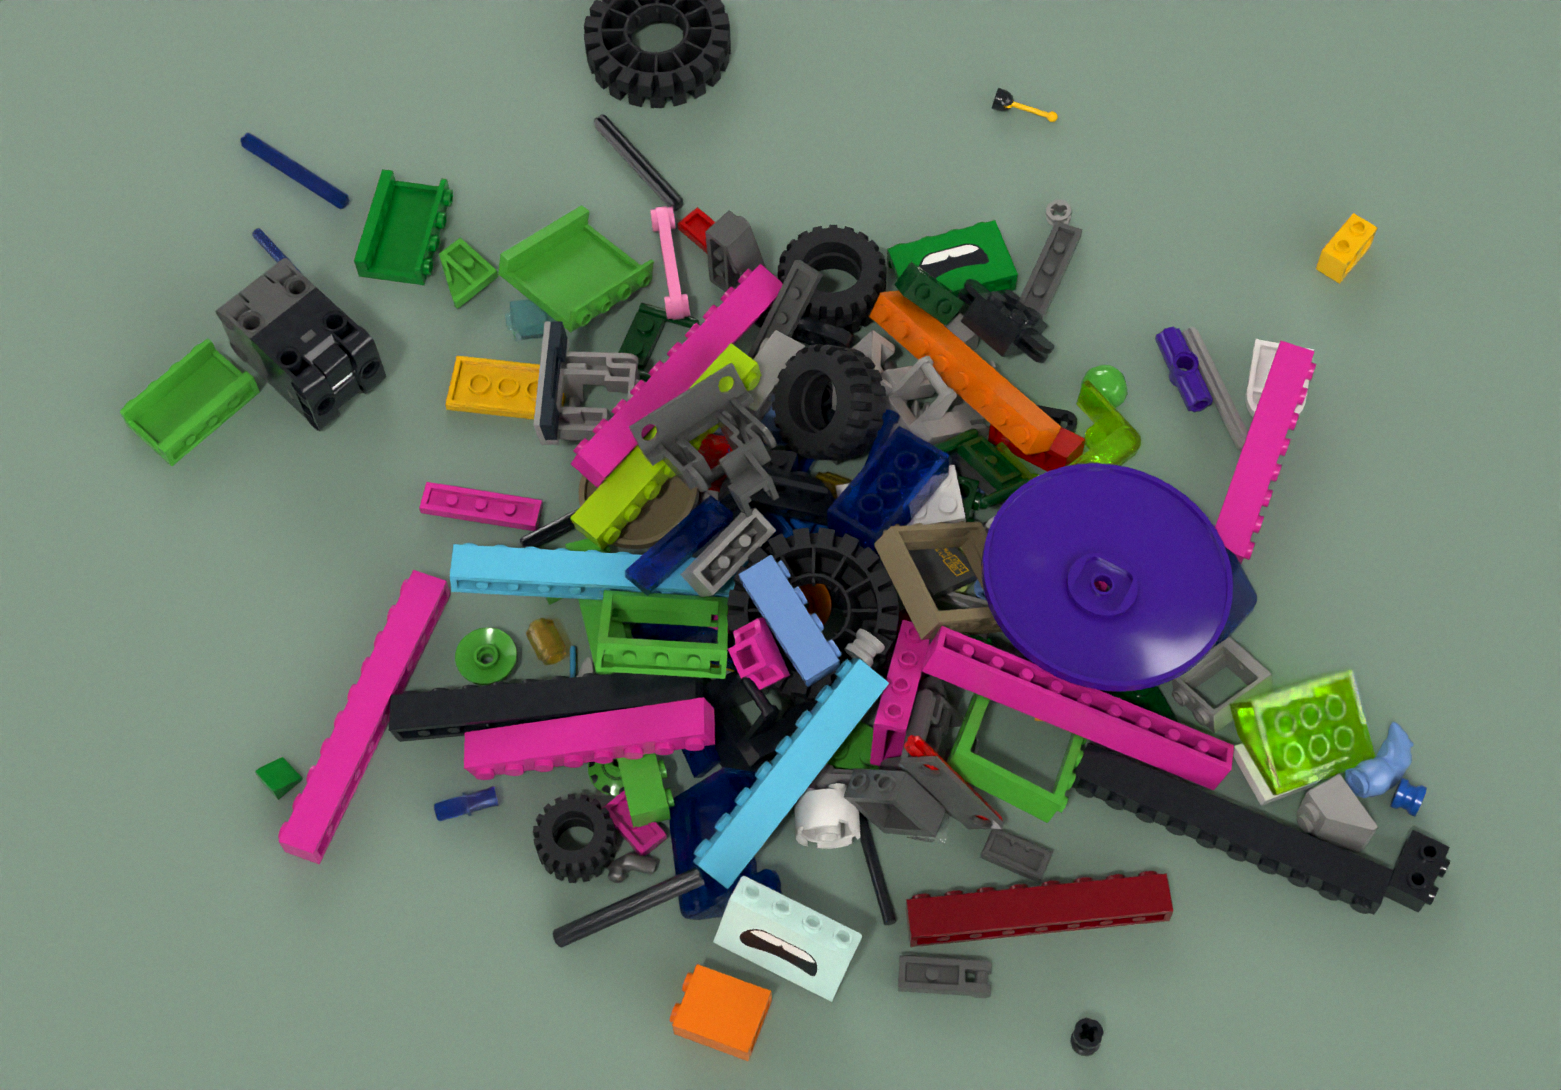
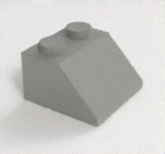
[1296,774,1378,852]

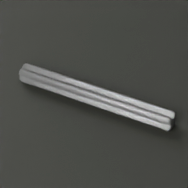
[1182,327,1248,452]

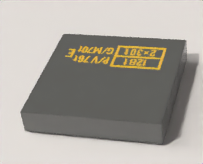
[908,547,977,600]

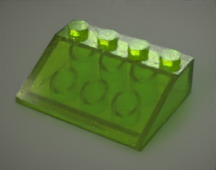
[1229,669,1376,795]

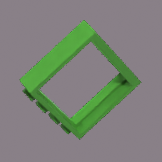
[596,590,728,679]
[947,693,1087,823]

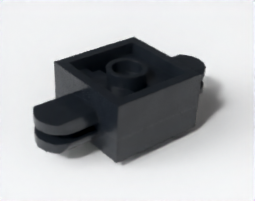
[958,279,1054,363]

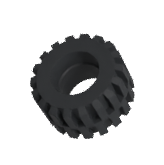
[533,794,617,883]

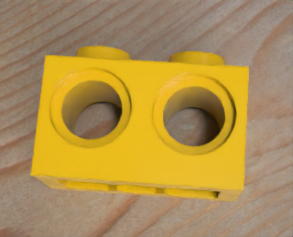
[1316,213,1378,284]

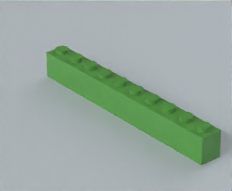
[565,539,675,827]

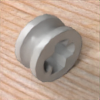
[1046,200,1071,226]

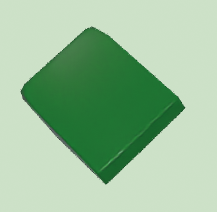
[255,757,303,800]

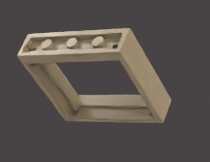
[874,521,1002,640]

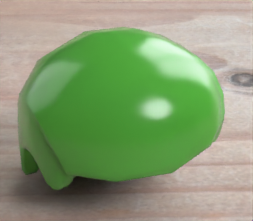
[1081,365,1128,410]

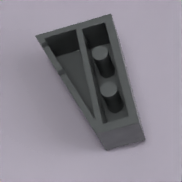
[706,210,766,292]

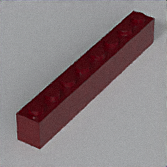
[905,871,1173,947]

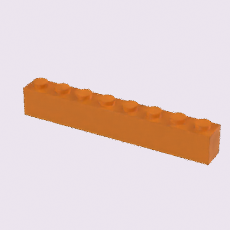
[869,290,1061,455]

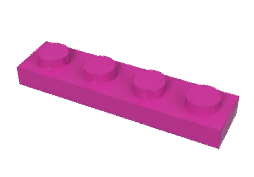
[419,482,543,531]

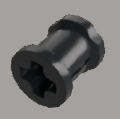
[1070,1018,1104,1056]

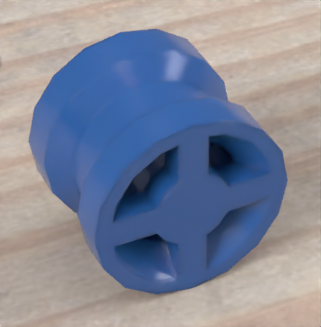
[1390,778,1427,817]

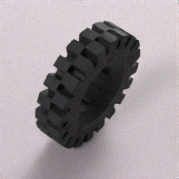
[584,0,731,108]
[727,527,899,702]

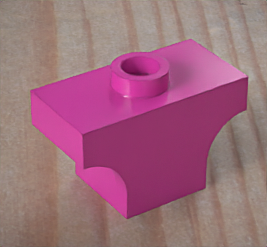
[728,617,790,690]

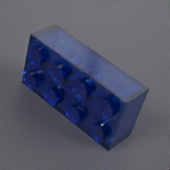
[827,426,950,559]

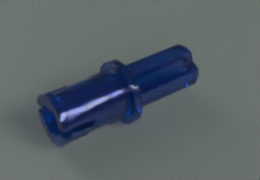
[434,786,499,821]

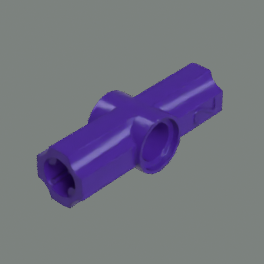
[1155,326,1213,413]

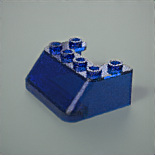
[669,767,782,920]

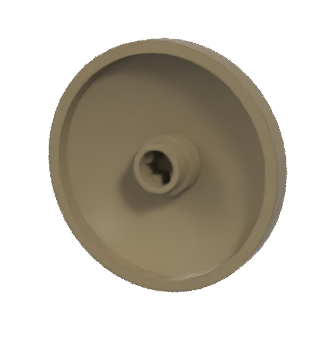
[578,475,699,549]

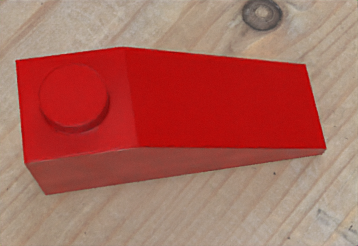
[988,424,1085,472]

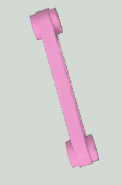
[650,206,690,320]

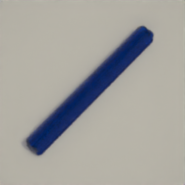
[240,132,350,209]

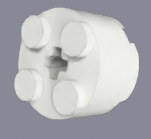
[794,783,860,849]

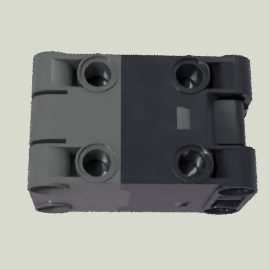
[215,258,386,431]

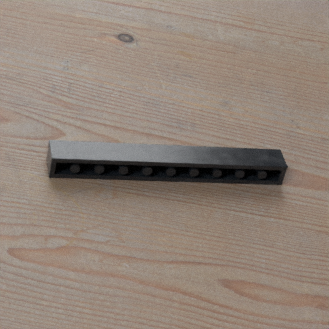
[389,672,703,742]
[1071,743,1394,915]

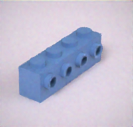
[738,555,842,688]

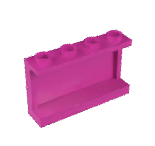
[870,620,931,766]

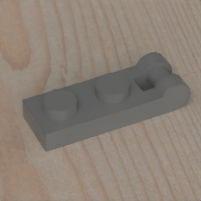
[898,955,992,998]

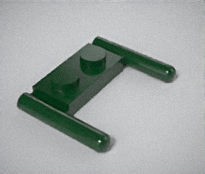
[618,302,700,382]
[926,428,1030,510]

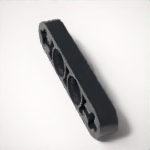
[754,305,856,349]

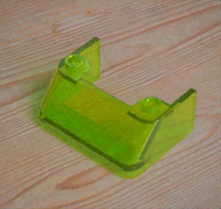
[996,379,1141,480]

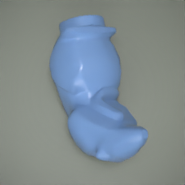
[1345,722,1414,798]

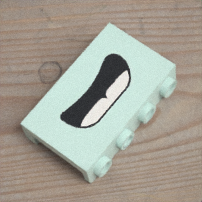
[713,876,862,1002]

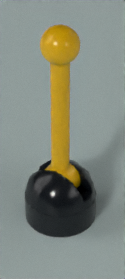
[992,88,1058,122]

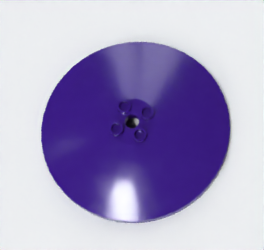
[981,463,1233,691]

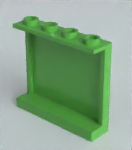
[498,205,654,332]

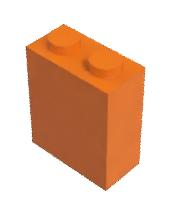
[669,964,772,1062]

